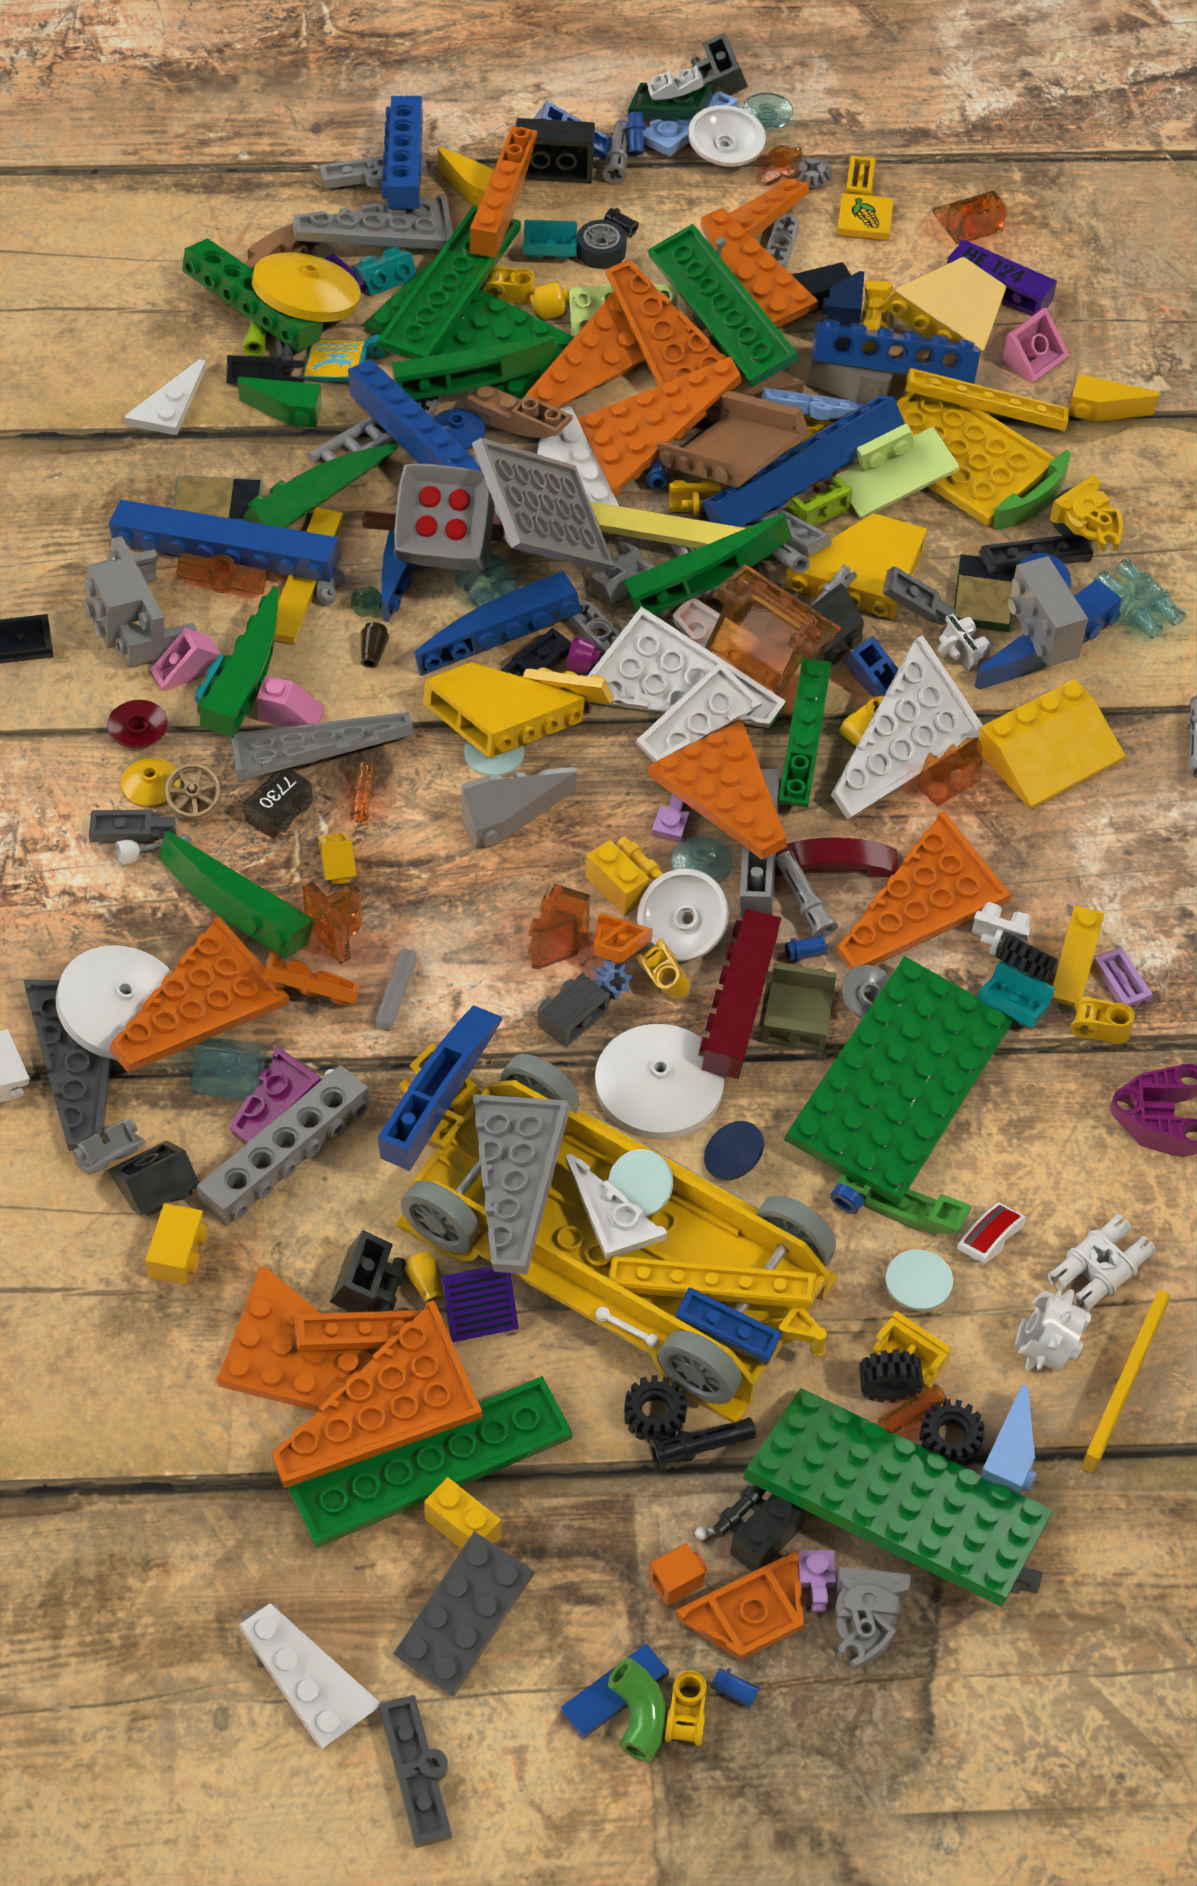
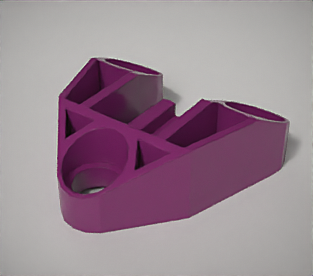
[1110,1063,1197,1156]

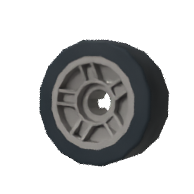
[576,220,627,269]

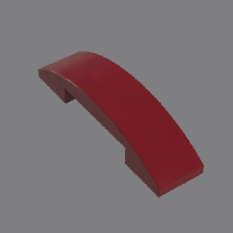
[775,837,898,877]

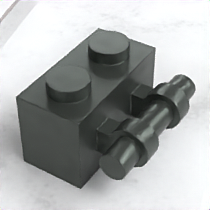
[691,33,748,96]
[329,1230,406,1312]
[712,1485,806,1572]

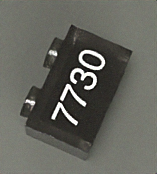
[243,768,313,839]

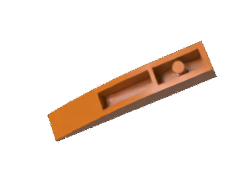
[470,126,537,258]

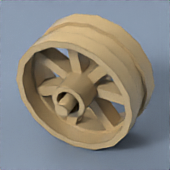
[165,763,221,822]

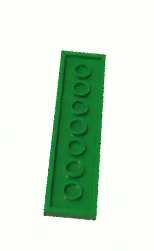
[377,205,521,359]
[647,224,799,387]
[288,1376,572,1549]

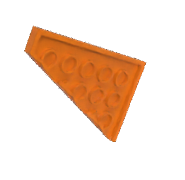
[577,356,742,496]

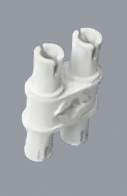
[1048,1214,1156,1312]

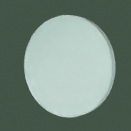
[464,741,524,777]
[608,1149,673,1217]
[885,1250,953,1311]

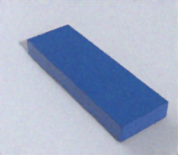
[675,1287,782,1366]
[560,1643,669,1740]

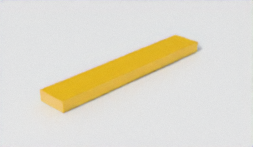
[905,368,1069,431]
[275,507,344,645]
[608,1256,816,1309]
[1081,1289,1170,1474]

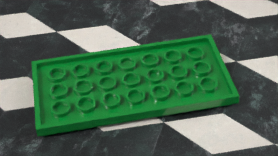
[364,263,574,400]
[784,956,1014,1206]
[743,1388,1053,1607]

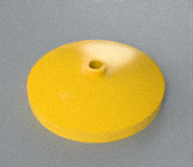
[252,252,361,322]

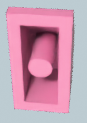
[150,628,221,691]
[256,676,324,727]

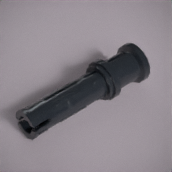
[649,1417,756,1470]

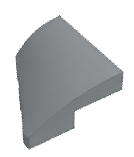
[591,541,655,604]

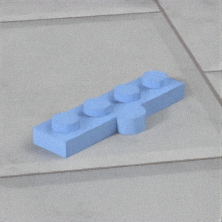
[761,387,864,421]

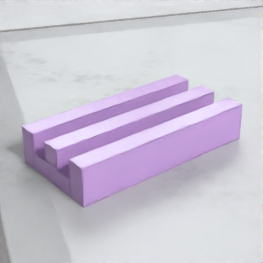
[1093,947,1153,1008]

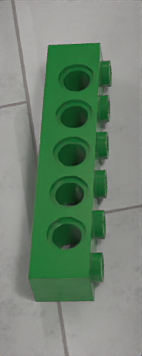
[182,238,323,352]

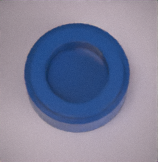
[830,1183,864,1214]

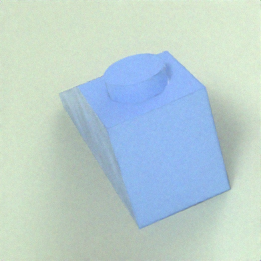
[980,1385,1037,1495]

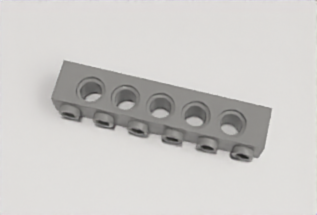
[197,1065,369,1227]

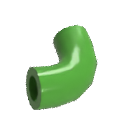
[608,1657,666,1762]

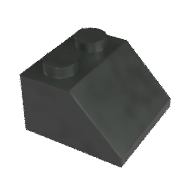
[796,583,864,665]
[108,1140,199,1216]

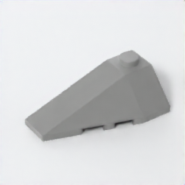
[461,767,577,849]

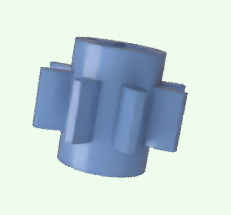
[593,960,632,1000]

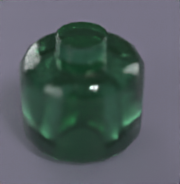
[351,586,382,617]

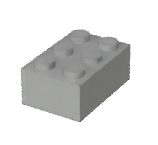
[1008,556,1088,667]

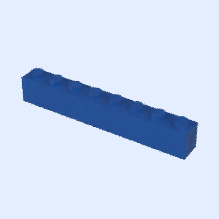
[348,359,482,471]
[702,395,905,528]
[109,499,341,582]

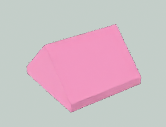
[1002,308,1070,382]

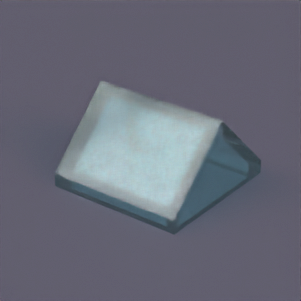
[192,1037,268,1100]

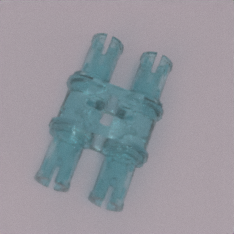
[450,549,520,607]
[1094,558,1186,639]

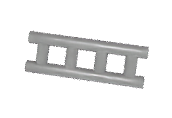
[308,416,395,462]

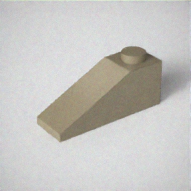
[807,360,893,404]

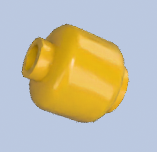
[530,281,570,321]

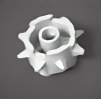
[1015,1289,1091,1372]

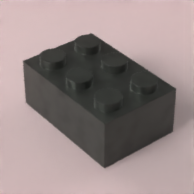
[516,118,595,184]

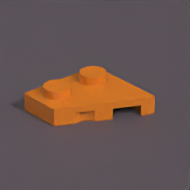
[593,913,653,964]

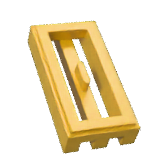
[846,156,876,196]

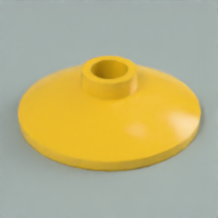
[120,758,182,807]

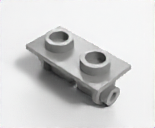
[73,1119,146,1174]

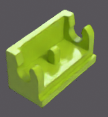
[787,476,853,526]

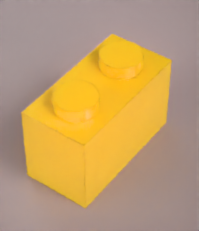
[145,1203,209,1285]
[424,1477,501,1550]

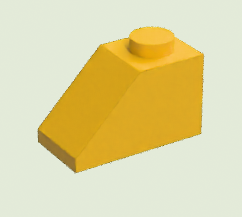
[318,832,356,884]

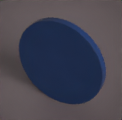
[704,1121,764,1181]

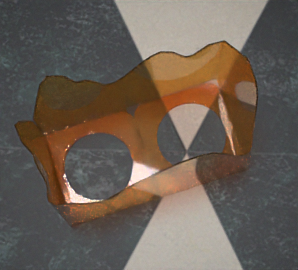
[918,738,982,806]

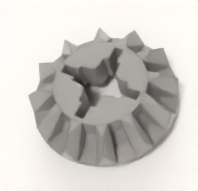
[791,155,832,188]

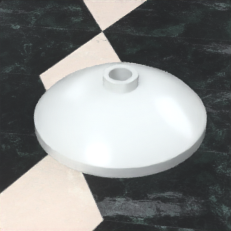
[688,105,766,167]
[637,869,729,962]

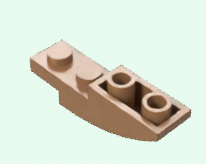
[245,223,321,270]
[466,385,573,438]

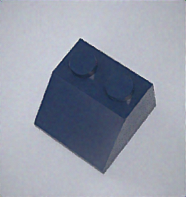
[821,271,865,348]

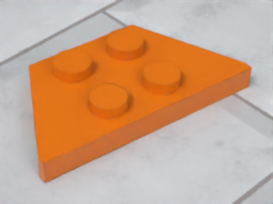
[676,1551,804,1661]

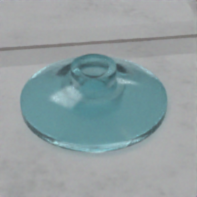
[742,93,793,129]
[671,836,732,883]

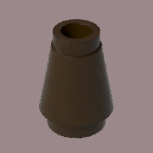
[361,622,389,668]

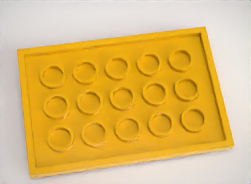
[896,392,1056,526]

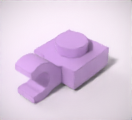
[652,793,689,843]
[798,1550,836,1612]

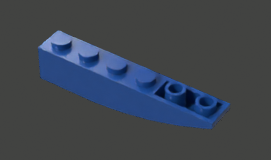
[381,513,420,622]
[414,571,581,676]
[377,1005,502,1171]

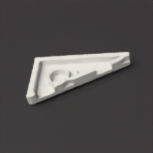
[125,359,206,435]
[565,1153,667,1260]

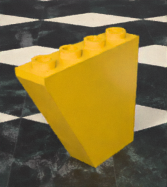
[881,257,1007,357]
[785,513,928,620]
[423,662,585,759]

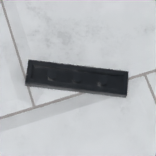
[979,534,1094,573]

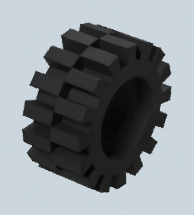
[996,934,1058,983]
[859,1349,923,1403]
[624,1375,687,1443]
[919,1399,985,1466]

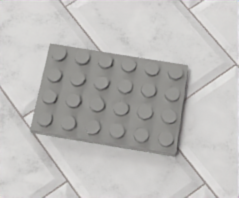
[472,437,614,572]

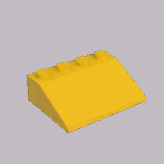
[976,679,1126,810]

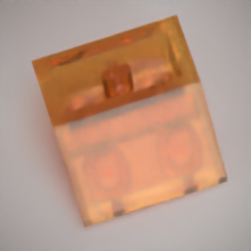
[932,190,1007,245]
[528,884,590,970]

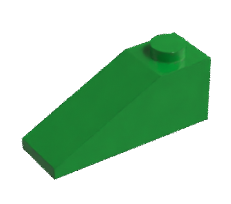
[237,377,322,428]

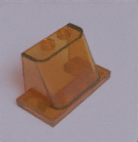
[705,564,841,695]

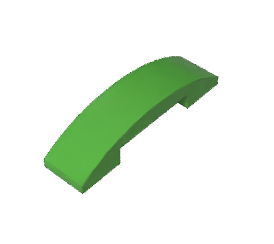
[992,449,1071,530]
[836,1174,971,1234]

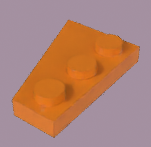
[262,950,360,1005]

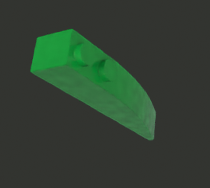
[244,443,398,528]
[159,831,315,958]

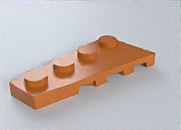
[729,179,810,238]

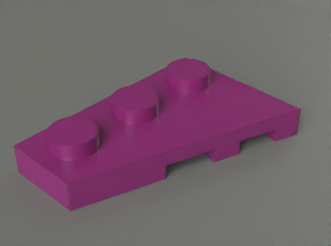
[229,1046,322,1145]

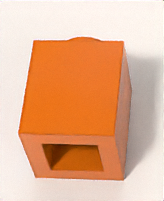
[648,1543,707,1606]

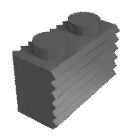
[537,973,610,1048]

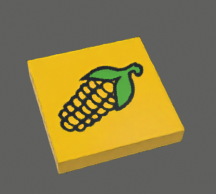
[837,193,894,241]

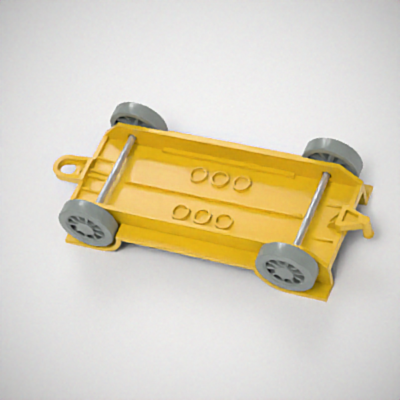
[396,1054,838,1422]

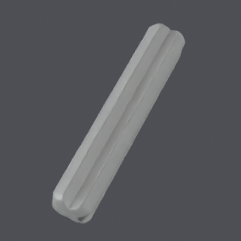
[376,948,417,1031]

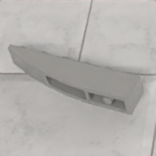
[740,769,780,918]

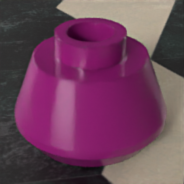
[567,636,601,675]

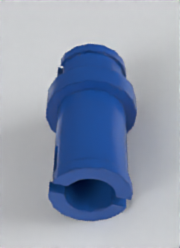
[625,112,646,155]

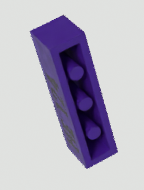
[947,239,1057,316]

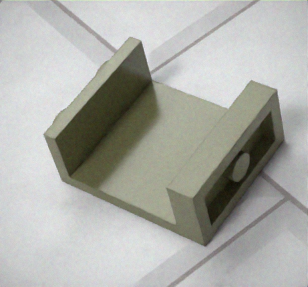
[761,963,837,1053]

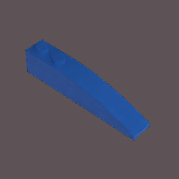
[975,579,1123,689]

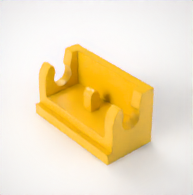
[871,1311,952,1390]

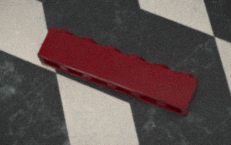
[698,908,782,1079]

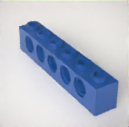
[382,96,423,209]
[810,319,981,384]

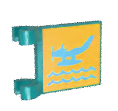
[303,335,386,382]

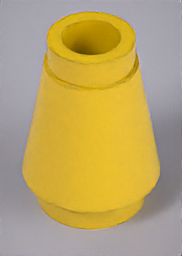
[405,1251,444,1304]

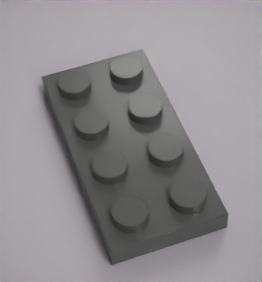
[393,1531,535,1696]

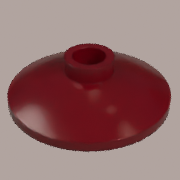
[107,700,168,748]

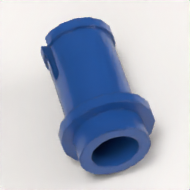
[646,458,669,490]
[785,935,827,963]
[710,1668,760,1709]

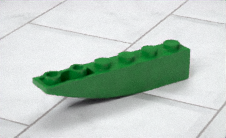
[391,336,557,400]
[623,513,792,615]
[197,586,279,738]
[778,658,832,808]

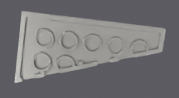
[293,193,453,250]
[231,712,413,781]
[472,1094,571,1274]

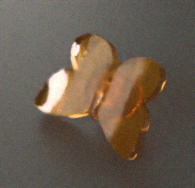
[761,145,803,186]

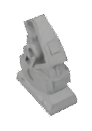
[835,1567,911,1670]

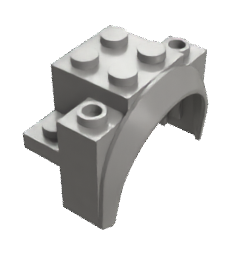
[84,536,197,666]

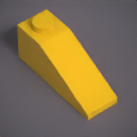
[438,146,494,207]
[1069,374,1159,422]
[1051,905,1105,1006]

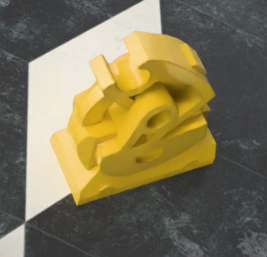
[862,280,895,352]
[1049,474,1124,551]

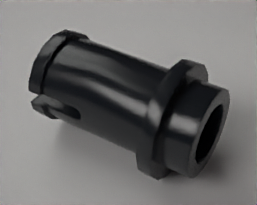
[604,208,639,237]

